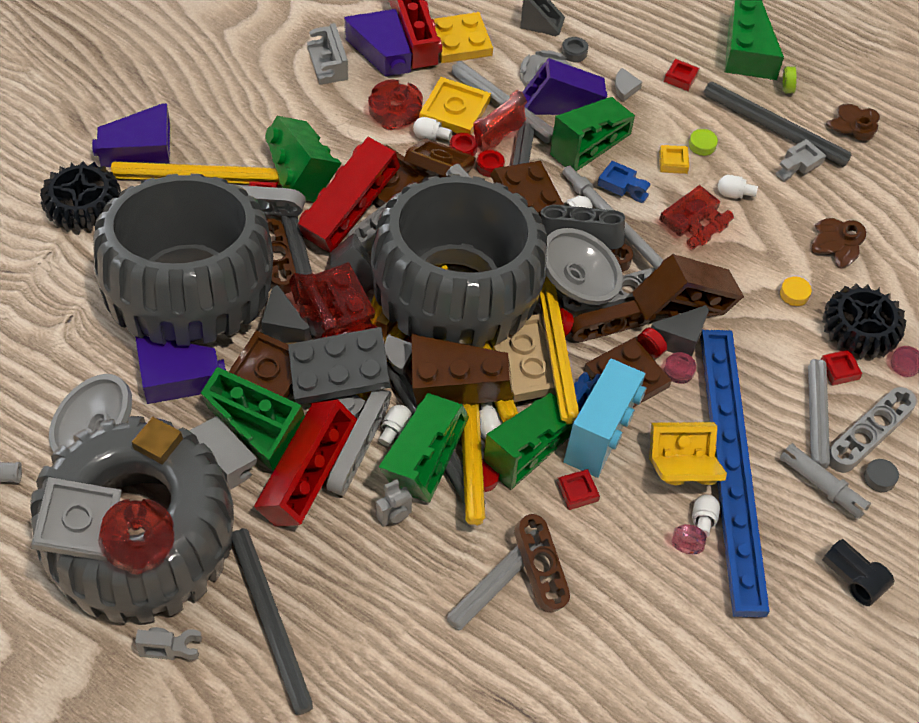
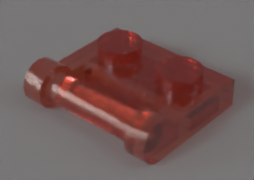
[473,89,527,152]
[298,262,376,336]

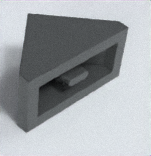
[520,0,565,36]
[330,233,374,297]
[261,285,311,343]
[651,305,709,359]

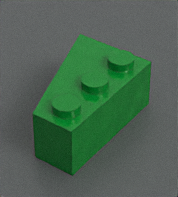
[725,0,784,80]
[550,97,635,172]
[265,116,342,202]
[201,367,305,472]
[379,393,469,503]
[483,393,574,490]

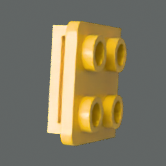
[649,422,727,485]

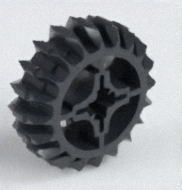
[40,161,121,233]
[822,283,907,360]

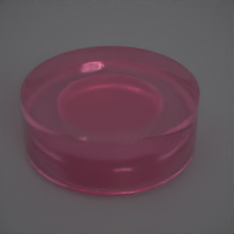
[890,346,919,377]
[664,352,696,384]
[672,524,707,554]

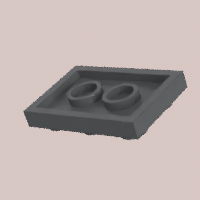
[288,327,391,404]

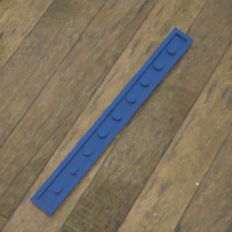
[700,330,770,617]

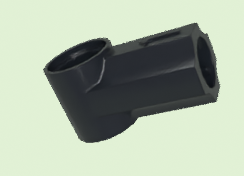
[822,539,894,606]

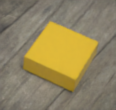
[659,145,689,174]

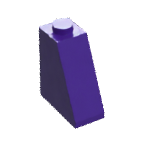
[344,9,411,77]
[521,58,608,115]
[92,103,170,167]
[135,336,226,404]

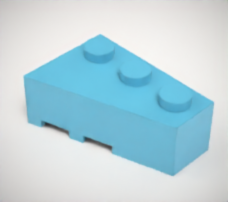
[563,358,647,478]

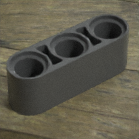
[541,205,625,249]

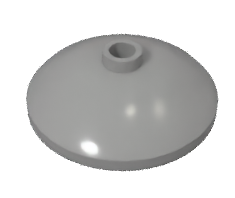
[546,228,623,305]
[49,374,132,452]

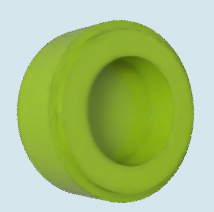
[783,66,797,94]
[689,129,718,156]

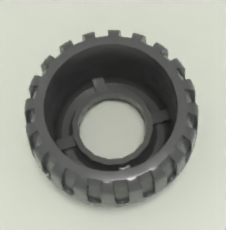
[93,173,274,346]
[371,174,547,348]
[30,416,234,623]

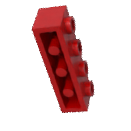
[389,0,442,69]
[297,137,400,253]
[254,399,357,527]

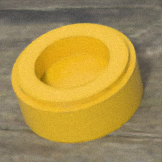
[780,276,812,306]

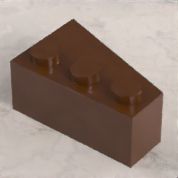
[632,254,744,321]
[412,334,513,406]

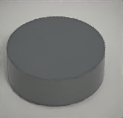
[561,37,588,62]
[864,459,899,492]

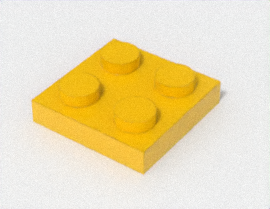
[434,12,493,64]
[419,77,491,135]

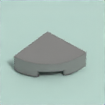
[615,68,642,102]
[385,334,412,375]

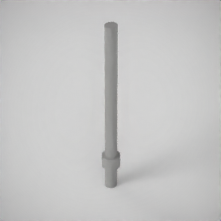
[562,166,663,269]

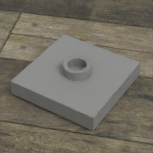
[32,477,122,561]

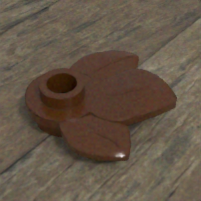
[826,104,880,140]
[812,218,866,269]

